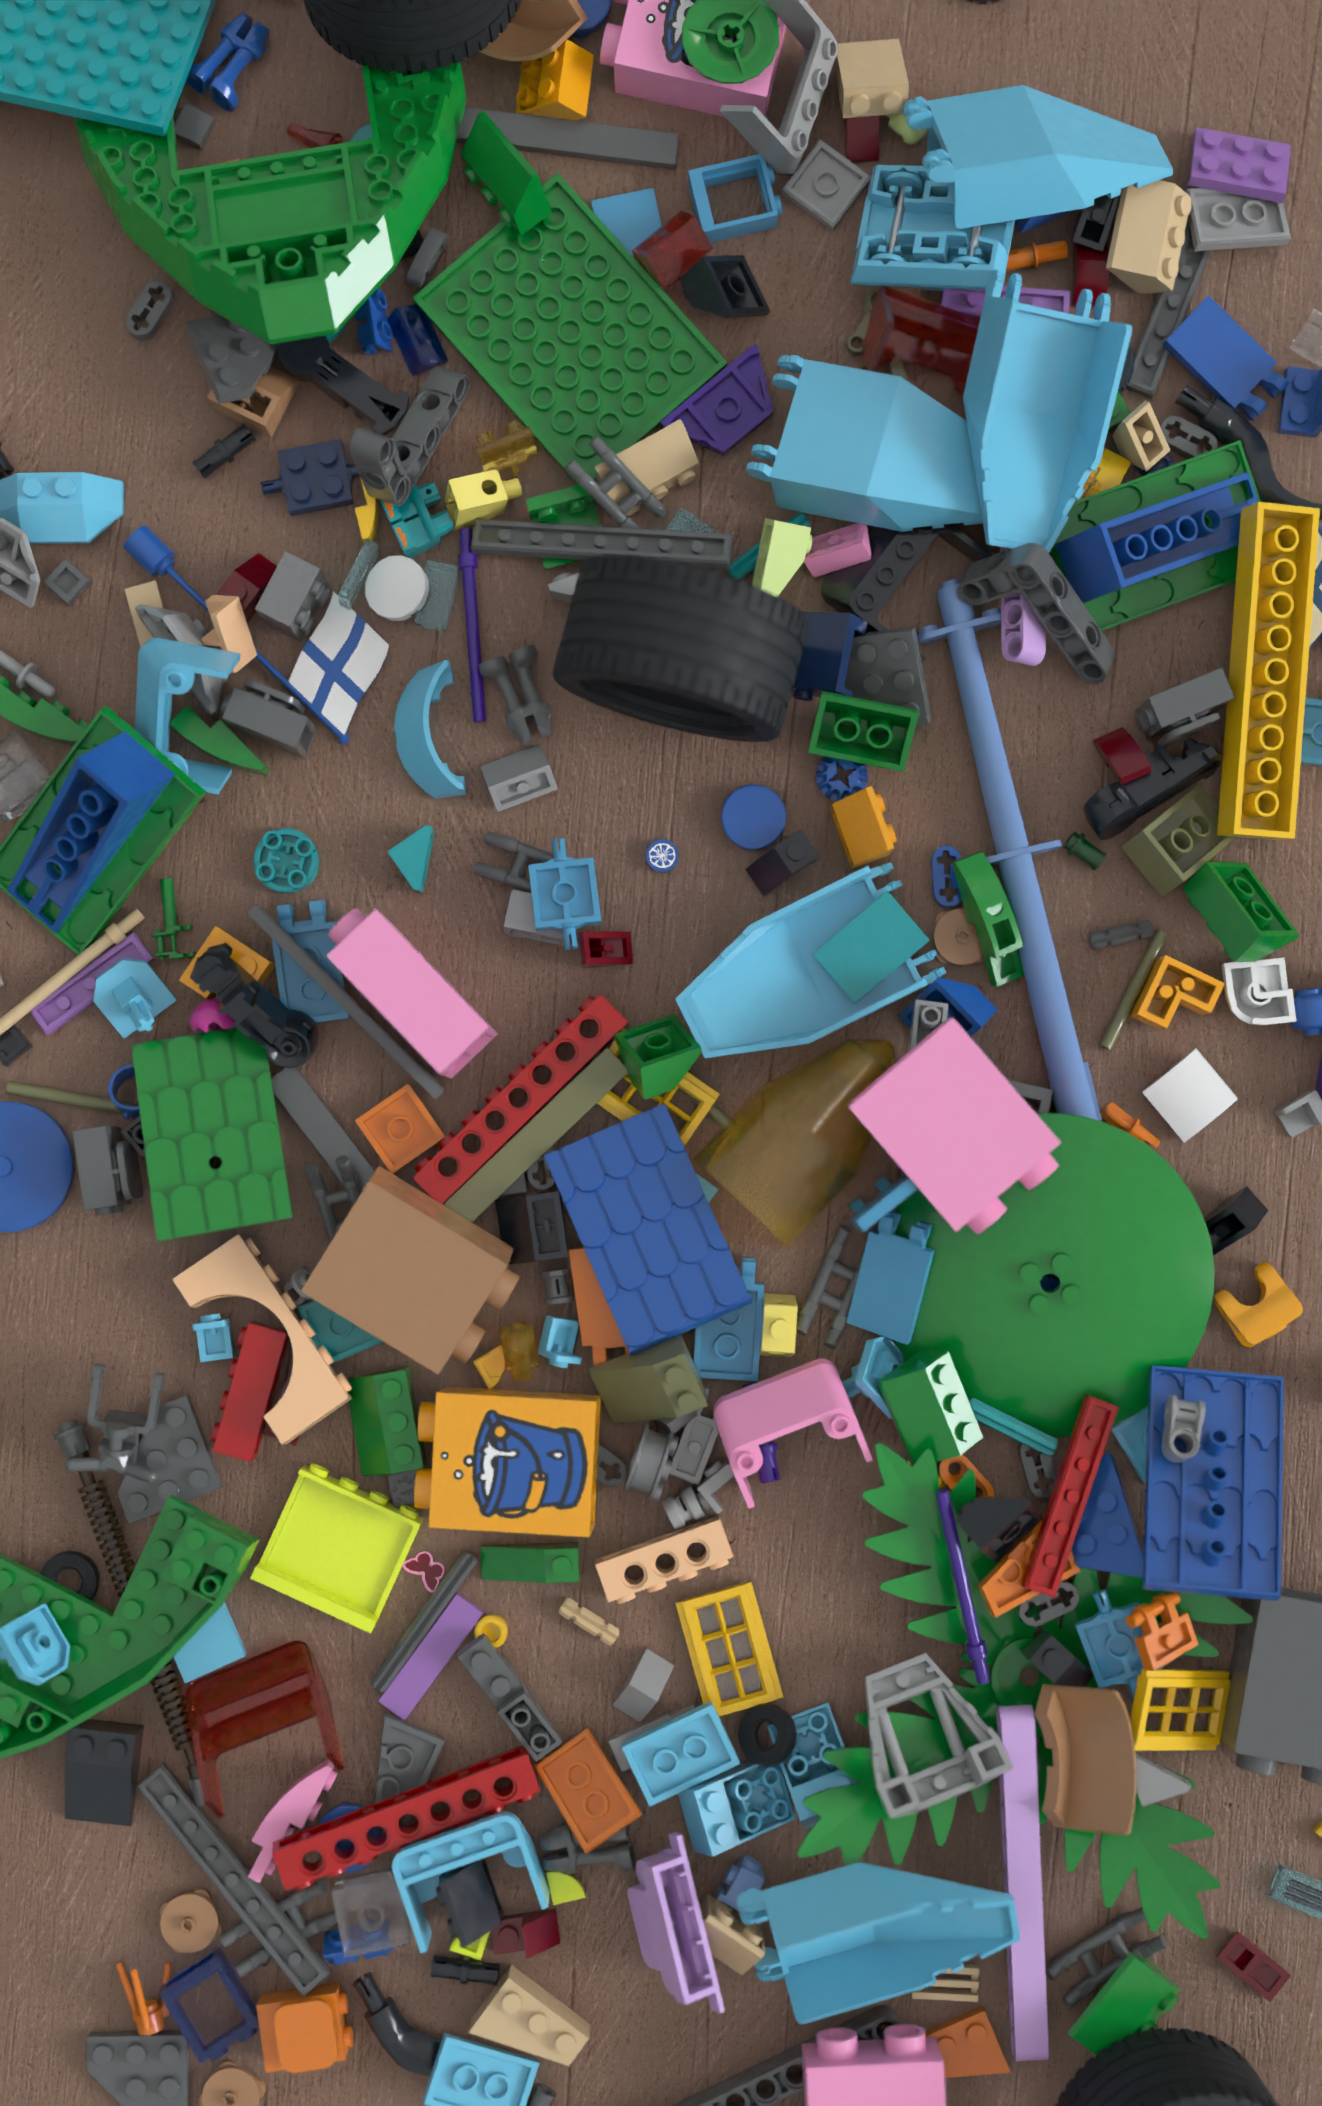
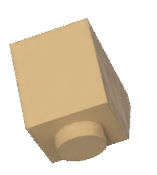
[1112,400,1170,471]

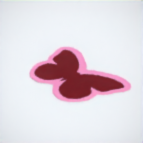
[403,1551,444,1593]

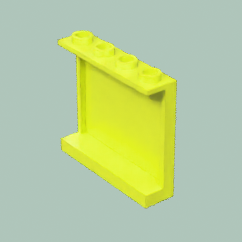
[250,1463,424,1634]

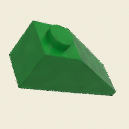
[481,1542,580,1583]

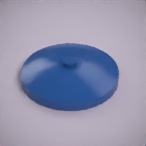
[0,1102,75,1232]

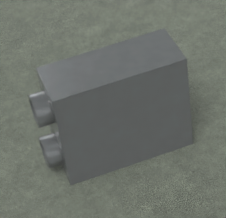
[1221,1587,1322,1785]

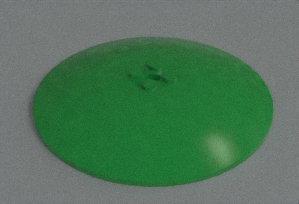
[895,1112,1215,1438]

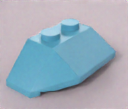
[0,472,124,544]

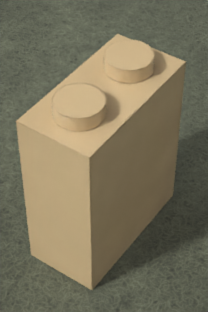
[834,39,909,118]

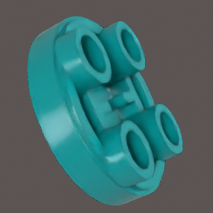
[253,828,320,894]

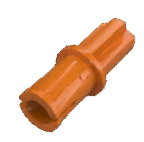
[1006,240,1068,272]
[1100,1101,1161,1149]

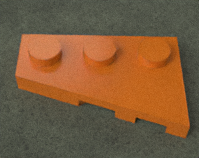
[977,1514,1080,1618]
[925,2006,1011,2078]

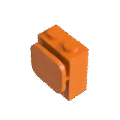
[256,1981,354,2073]

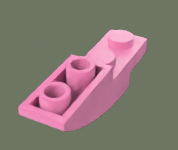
[248,1758,338,1883]

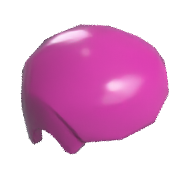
[189,997,235,1033]

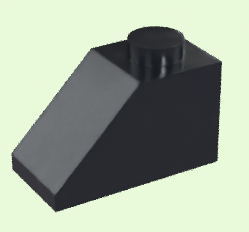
[745,829,819,896]
[1204,1186,1269,1255]
[1022,1629,1094,1688]

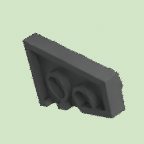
[374,1712,445,1825]

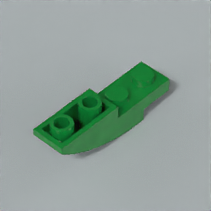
[0,675,89,746]
[952,851,1024,987]

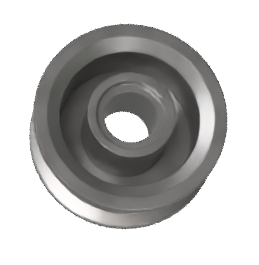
[622,1423,679,1503]

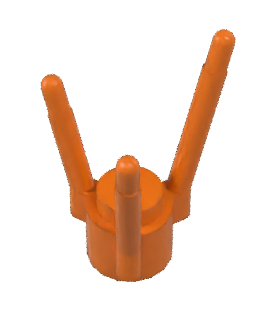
[116,1962,171,2036]

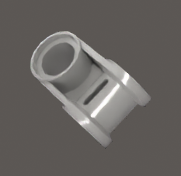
[1161,1394,1206,1463]

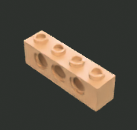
[595,1515,733,1604]

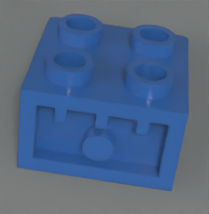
[1277,366,1322,438]

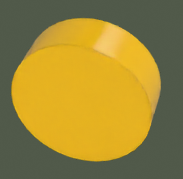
[474,1614,508,1648]

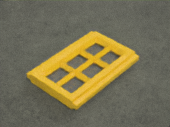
[675,1581,783,1716]

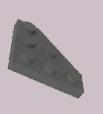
[186,316,278,404]
[844,627,932,726]
[117,1394,223,1524]
[87,2030,190,2106]

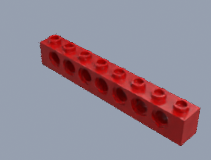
[413,994,628,1204]
[272,1745,541,1891]

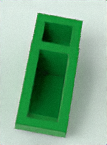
[169,705,270,775]

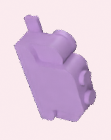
[628,1832,725,2013]

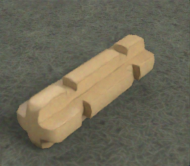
[559,1598,619,1645]

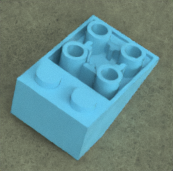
[767,1703,858,1829]
[678,1761,795,1857]

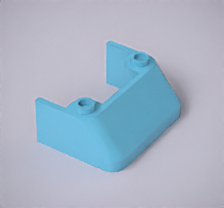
[135,638,241,794]
[392,1812,550,1953]

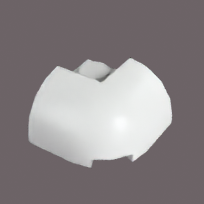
[1221,957,1296,1025]

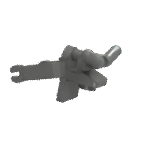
[65,1364,166,1483]

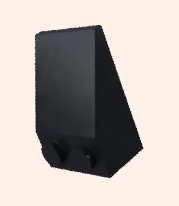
[65,1719,144,1826]

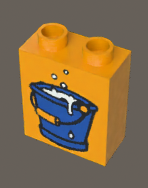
[414,1386,601,1537]

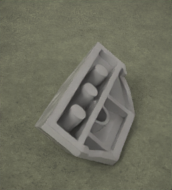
[0,517,40,608]
[135,604,225,721]

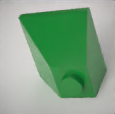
[614,1014,702,1100]

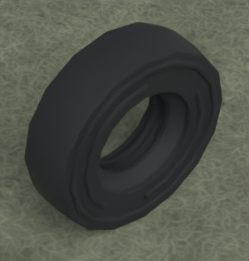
[40,1551,100,1601]
[738,1704,797,1766]

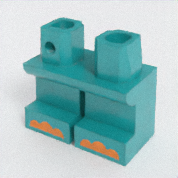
[380,482,454,558]

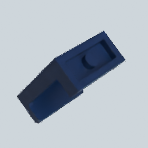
[792,611,868,701]

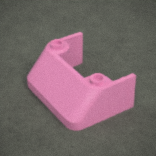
[713,1359,873,1508]

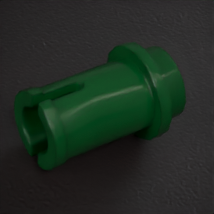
[1063,832,1107,871]

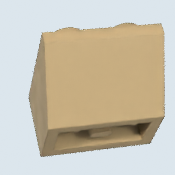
[700,1894,766,1975]

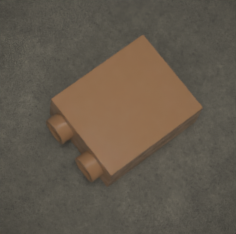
[300,1166,520,1375]

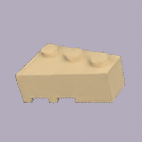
[468,1965,590,2066]

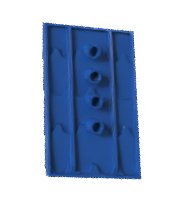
[544,1103,752,1356]
[1143,1365,1284,1601]

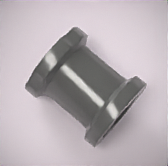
[540,1268,573,1305]

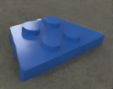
[1072,1453,1143,1578]

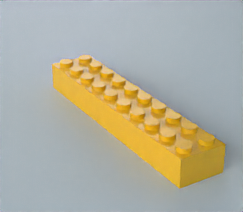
[1217,502,1320,840]

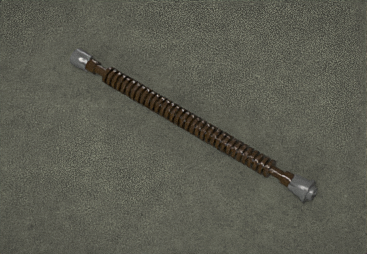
[53,1419,222,1807]

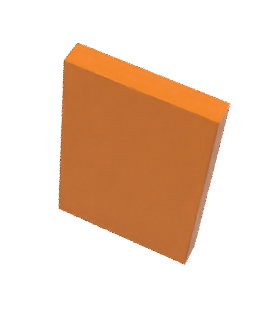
[534,1728,642,1853]

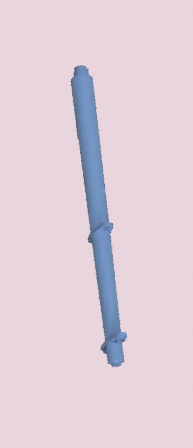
[917,579,1102,1121]

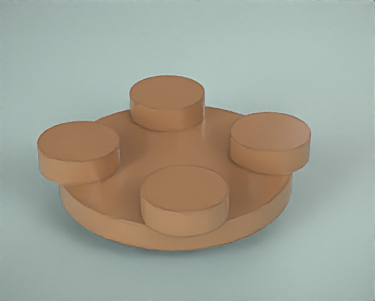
[933,908,984,965]
[159,1888,223,1953]
[199,2059,266,2106]

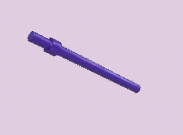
[458,528,486,723]
[935,1489,990,1684]

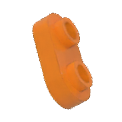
[938,1454,994,1501]

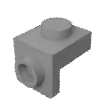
[696,1459,735,1514]

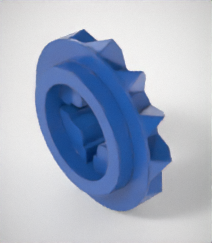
[816,756,868,802]

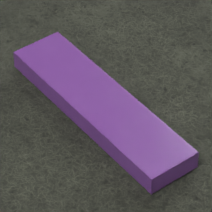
[939,286,1070,320]
[30,932,155,1035]
[378,1592,484,1721]

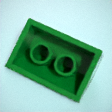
[461,111,552,236]
[808,691,919,772]
[1182,862,1300,962]
[877,1348,984,1466]
[346,1366,427,1476]
[1068,1953,1181,2056]

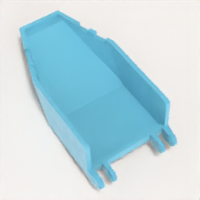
[902,85,1173,229]
[963,269,1132,553]
[746,355,983,532]
[675,862,947,1058]
[736,1862,1020,2024]

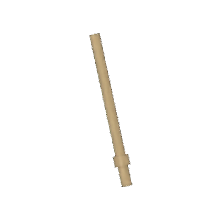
[0,908,145,1035]

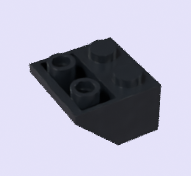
[495,1191,569,1265]
[436,1858,504,1948]

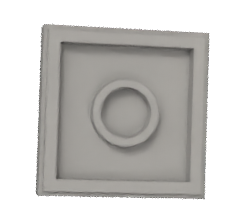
[781,139,871,231]

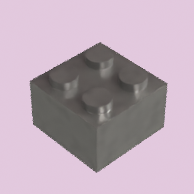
[255,551,330,641]

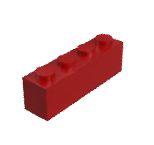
[210,1321,290,1462]

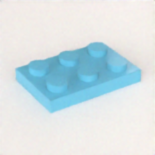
[621,1700,740,1806]
[422,2033,540,2106]

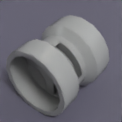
[662,1486,705,1530]

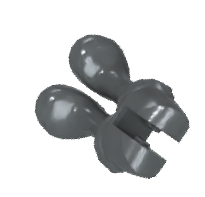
[478,645,552,746]
[538,1824,636,1874]

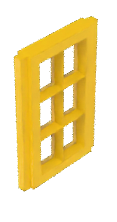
[597,1027,720,1146]
[1130,1668,1231,1751]

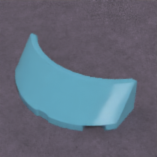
[394,660,467,799]

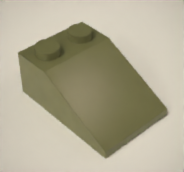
[1121,785,1236,897]
[589,1334,708,1423]

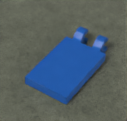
[1162,295,1289,421]

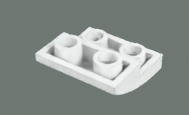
[1142,1048,1238,1143]

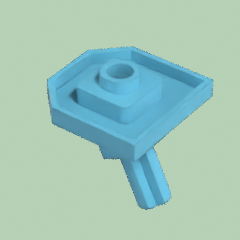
[93,958,177,1039]
[842,1336,906,1419]
[0,1603,70,1686]

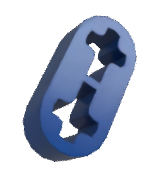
[930,845,961,908]

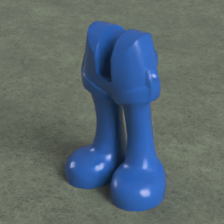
[186,12,270,112]

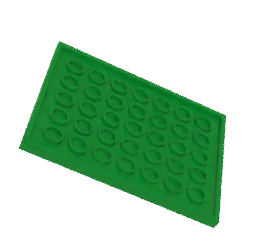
[412,172,728,485]

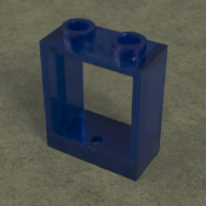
[159,1947,259,2064]

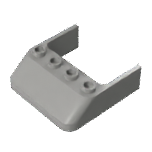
[720,0,838,174]

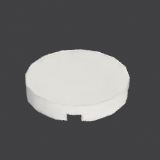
[365,555,429,621]

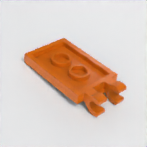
[569,1246,629,1366]

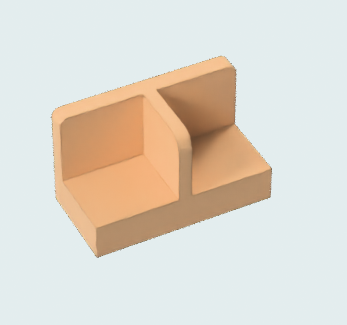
[202,595,257,673]

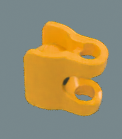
[1212,1261,1303,1348]

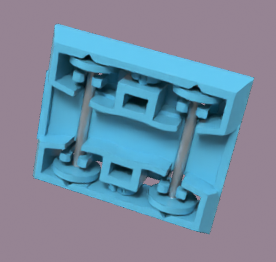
[851,165,1015,291]

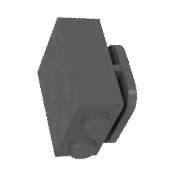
[1135,668,1235,747]
[221,679,317,759]
[72,1126,143,1215]

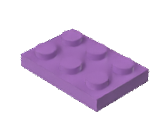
[1187,127,1291,203]

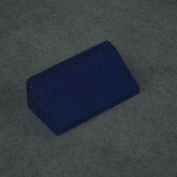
[387,304,448,376]

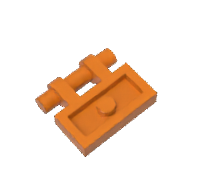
[1126,1591,1199,1671]

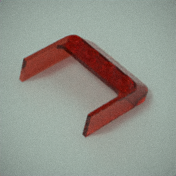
[186,1640,345,1819]

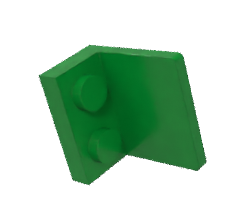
[526,484,600,570]

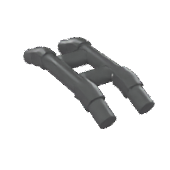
[565,435,667,529]
[473,832,597,893]
[304,1155,362,1243]
[796,1224,865,1349]
[218,1880,343,1978]
[1045,1907,1168,2009]

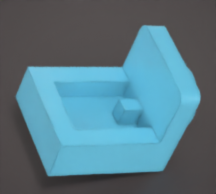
[192,1313,235,1362]
[537,1315,582,1368]

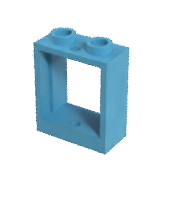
[688,154,782,245]

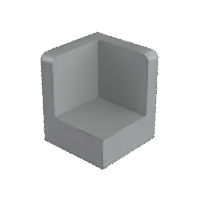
[1273,1090,1322,1137]

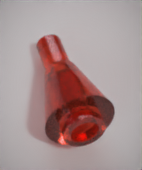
[287,122,343,148]

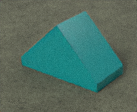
[387,825,435,894]

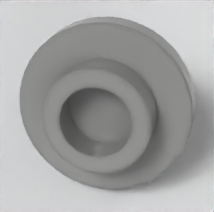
[284,1269,312,1305]

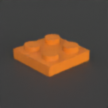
[355,1083,446,1174]

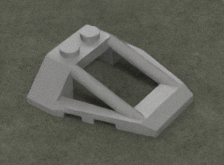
[864,1653,1013,1820]

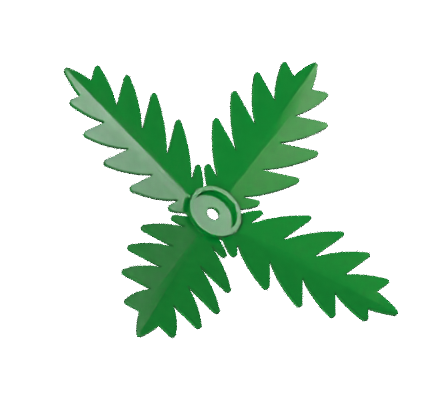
[797,1443,1253,1939]

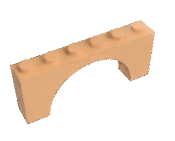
[172,1234,353,1444]

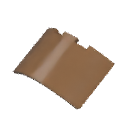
[478,0,588,61]
[1035,1684,1136,1836]

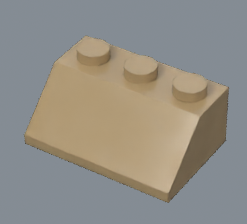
[1106,180,1192,295]
[594,419,699,516]

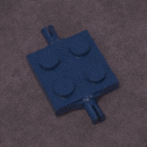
[261,439,360,516]

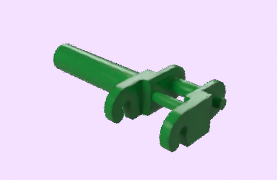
[151,878,196,960]

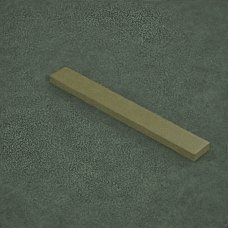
[443,1048,628,1222]

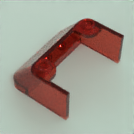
[862,286,980,395]

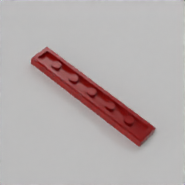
[1021,1395,1119,1598]

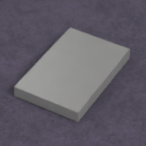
[1185,188,1291,251]

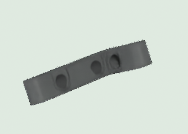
[350,366,469,506]
[957,543,1115,684]

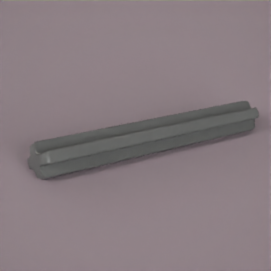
[370,1550,478,1693]

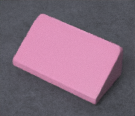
[804,523,871,577]

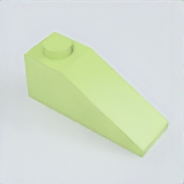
[752,518,813,597]

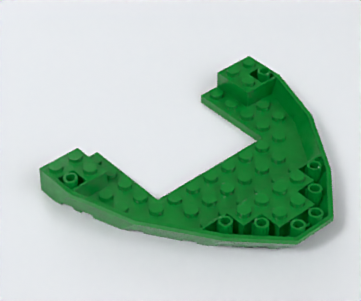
[74,63,467,345]
[0,1495,260,1759]

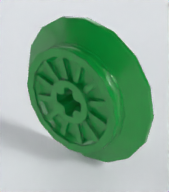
[682,0,779,84]

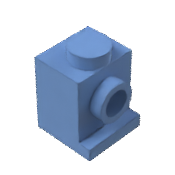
[716,1855,765,1911]

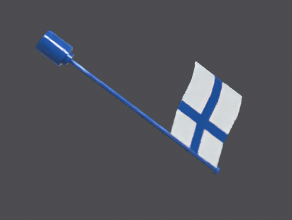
[123,525,389,744]

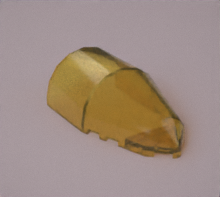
[693,1039,896,1248]

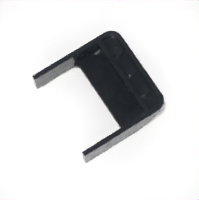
[821,524,993,664]

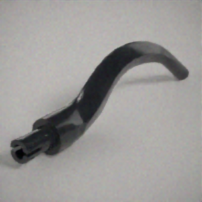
[1175,385,1322,520]
[352,1972,441,2076]

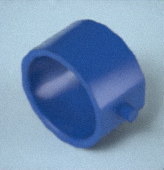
[108,1064,140,1120]

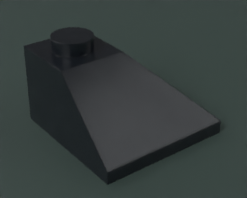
[678,255,771,318]
[955,1497,1044,1563]

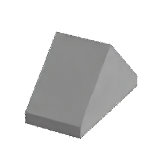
[612,1647,674,1722]
[1135,1752,1191,1806]

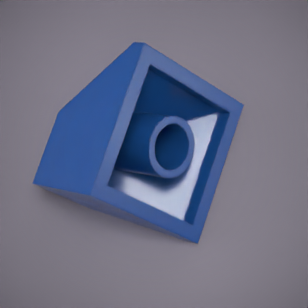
[898,977,998,1037]

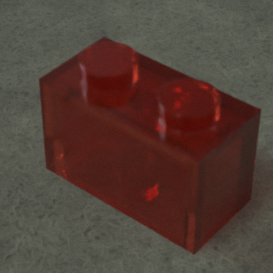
[632,211,713,289]

